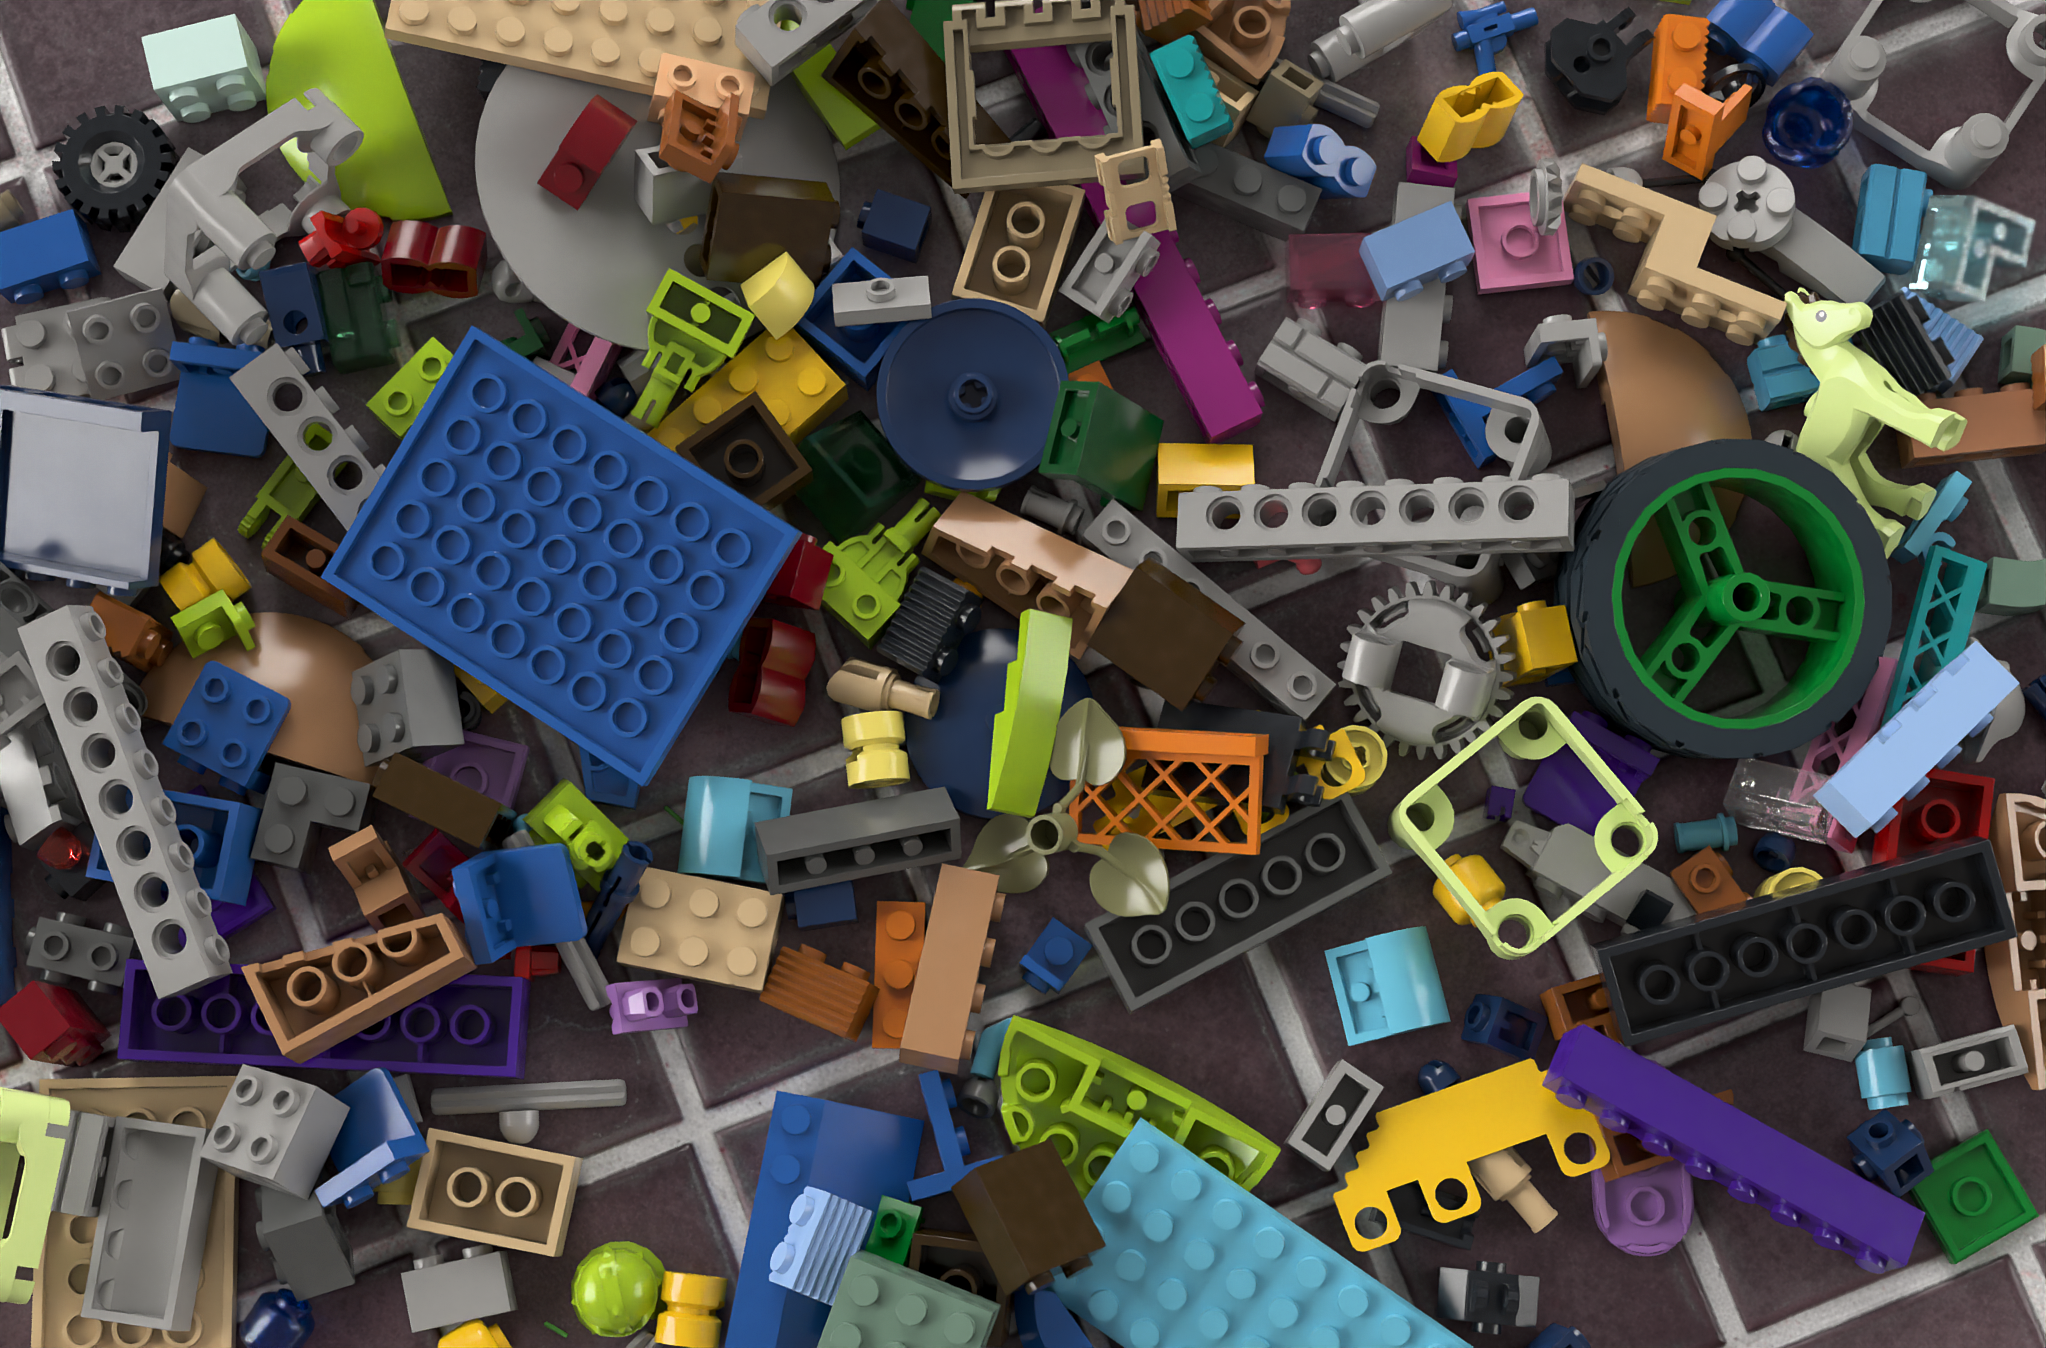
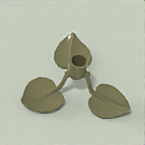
[963,698,1170,917]

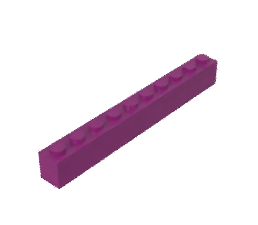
[1003,6,1265,444]

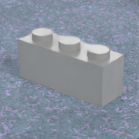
[113,147,248,304]

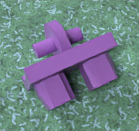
[606,978,698,1035]

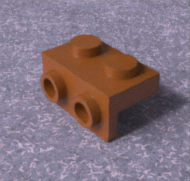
[658,89,742,184]
[1669,845,1753,914]

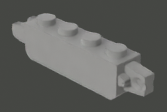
[1500,820,1696,935]

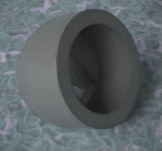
[957,1075,999,1119]

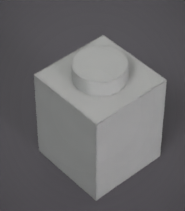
[1803,983,1872,1062]

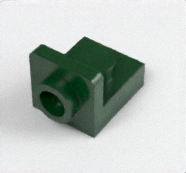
[501,307,551,362]

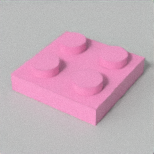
[1465,192,1574,295]

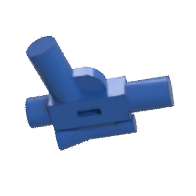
[1451,1,1539,76]

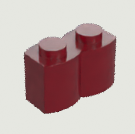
[381,220,488,299]
[728,618,816,727]

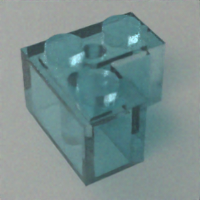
[1909,195,2036,302]

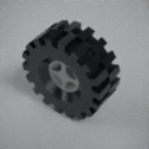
[52,105,180,233]

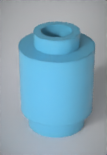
[1854,1037,1912,1110]

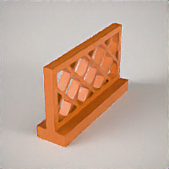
[1069,726,1269,855]

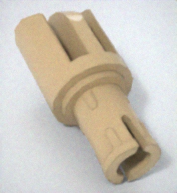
[826,657,940,720]
[1467,1146,1558,1234]

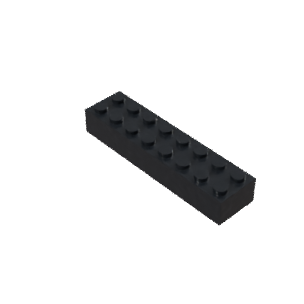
[1590,836,2018,1047]

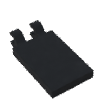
[1141,700,1336,815]

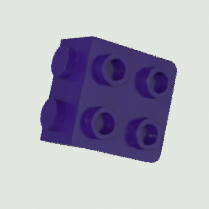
[1522,711,1660,837]

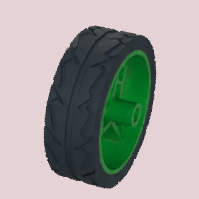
[1554,439,1892,759]

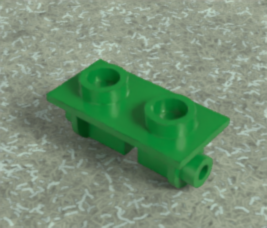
[1049,306,1146,374]
[865,1195,925,1267]

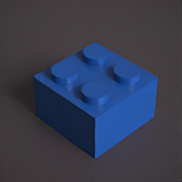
[793,247,911,392]

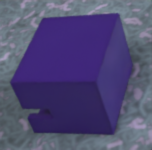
[1483,785,1516,822]

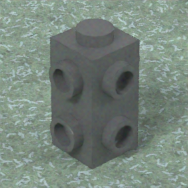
[24,911,143,996]

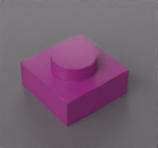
[1406,135,1458,188]

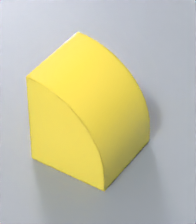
[740,252,815,340]

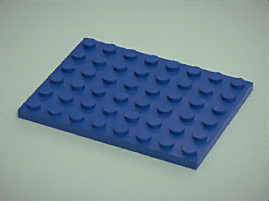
[321,326,802,786]

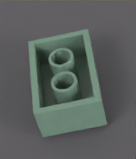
[817,1249,1001,1348]

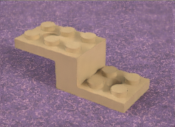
[1563,163,1787,346]

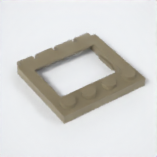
[943,0,1146,194]

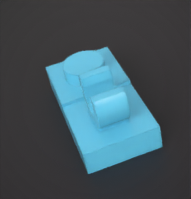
[1890,471,1972,567]

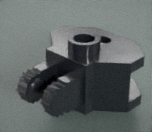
[1544,7,1655,115]
[1434,1260,1540,1335]

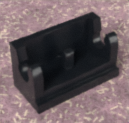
[1368,1182,1481,1251]

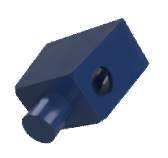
[259,262,335,378]

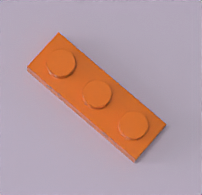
[872,901,926,1049]

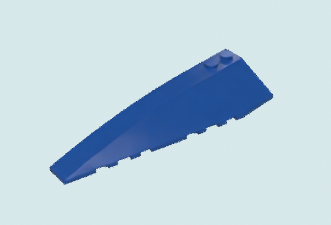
[724,1090,925,1348]

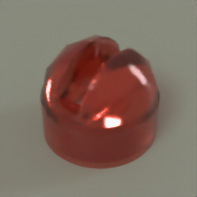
[37,826,82,870]

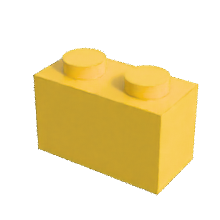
[1488,600,1578,687]

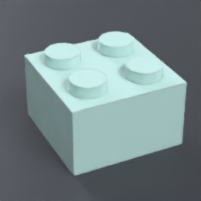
[141,14,266,123]

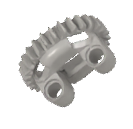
[1337,580,1517,760]

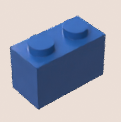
[0,209,101,304]

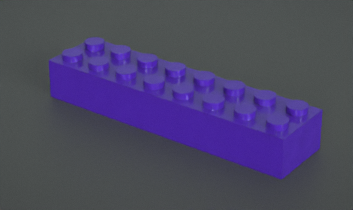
[117,959,531,1080]

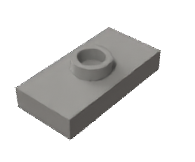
[832,275,932,327]

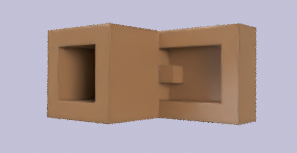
[328,825,427,933]

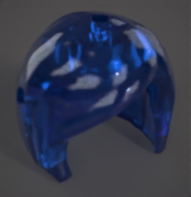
[1762,77,1854,169]

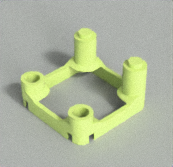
[1387,697,1658,960]
[0,1087,70,1304]

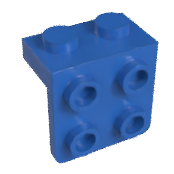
[169,337,269,458]
[162,661,291,796]
[451,843,587,965]
[314,1067,430,1209]

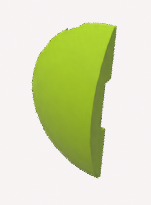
[266,0,453,222]
[998,1015,1281,1201]

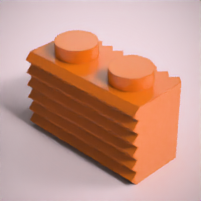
[1646,14,1710,124]

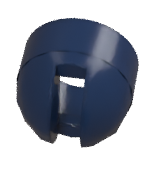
[1573,257,1614,295]
[594,377,637,418]
[1753,830,1796,874]
[1418,1059,1462,1095]

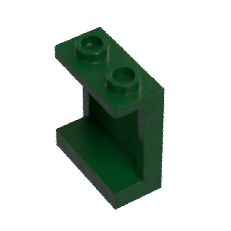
[1038,380,1164,511]

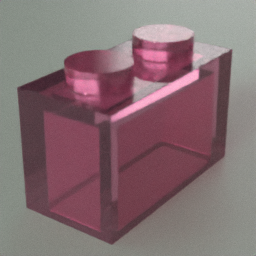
[1285,233,1381,309]

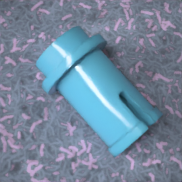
[1674,813,1738,854]

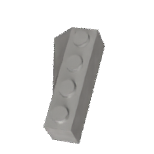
[0,651,86,851]

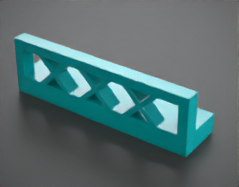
[1880,545,1987,729]

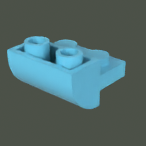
[677,776,793,884]
[1324,926,1451,1046]

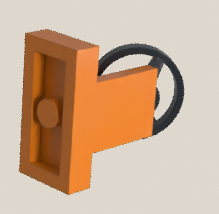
[1662,63,1766,180]

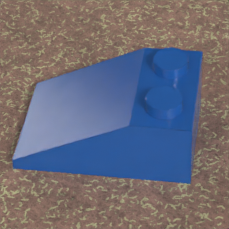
[85,789,263,906]

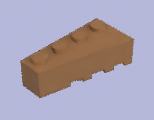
[921,491,1134,660]

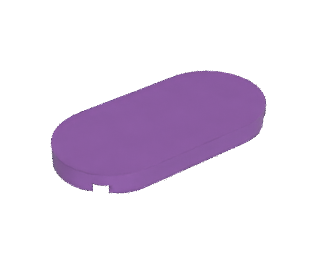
[1589,1058,1694,1256]

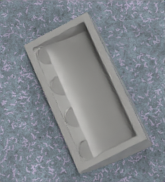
[81,1116,218,1331]

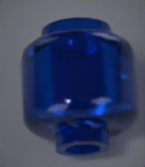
[239,1288,316,1348]

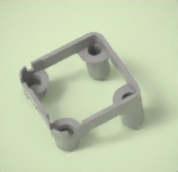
[1307,0,1452,83]
[1815,0,2046,190]
[164,88,364,346]
[1315,360,1552,606]

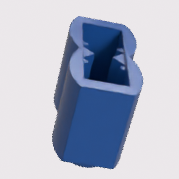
[1706,0,1814,87]
[1264,124,1377,200]

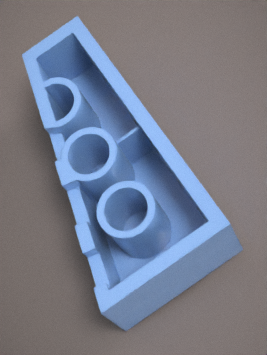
[1813,641,2020,838]

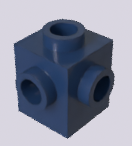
[1846,1108,1934,1198]

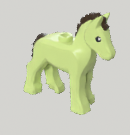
[1784,287,1968,559]

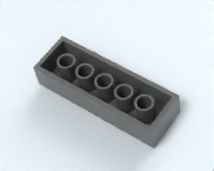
[1084,792,1392,1015]

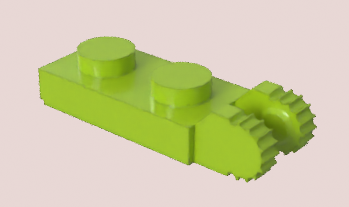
[238,424,348,550]

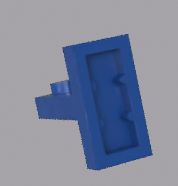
[1431,356,1564,470]
[907,1070,1003,1203]

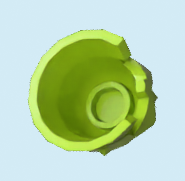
[571,1241,667,1337]

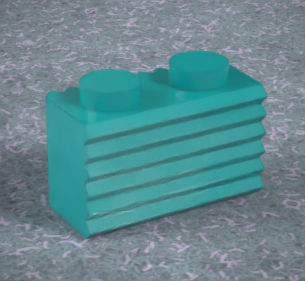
[1149,35,1234,149]

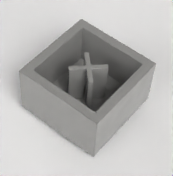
[199,1064,350,1200]

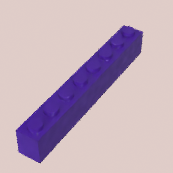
[1542,1024,1925,1274]

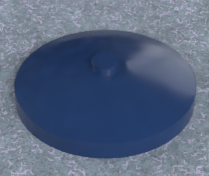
[877,298,1069,492]
[904,628,1094,821]

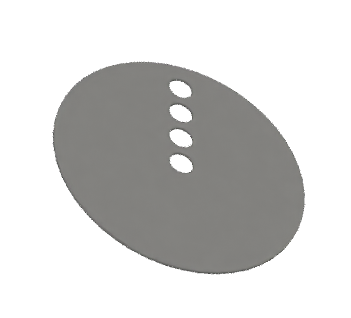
[475,65,840,352]

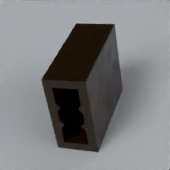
[699,172,840,289]
[1087,557,1246,712]
[373,752,518,851]
[951,1139,1106,1296]

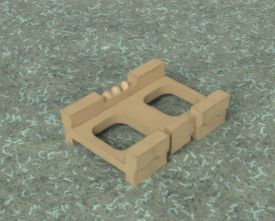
[1094,139,1177,245]

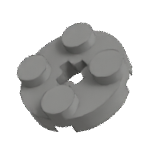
[1699,155,1795,252]

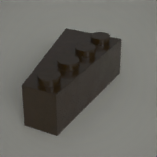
[821,0,1012,199]

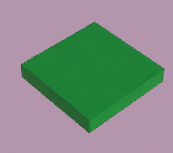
[1908,1129,2039,1264]

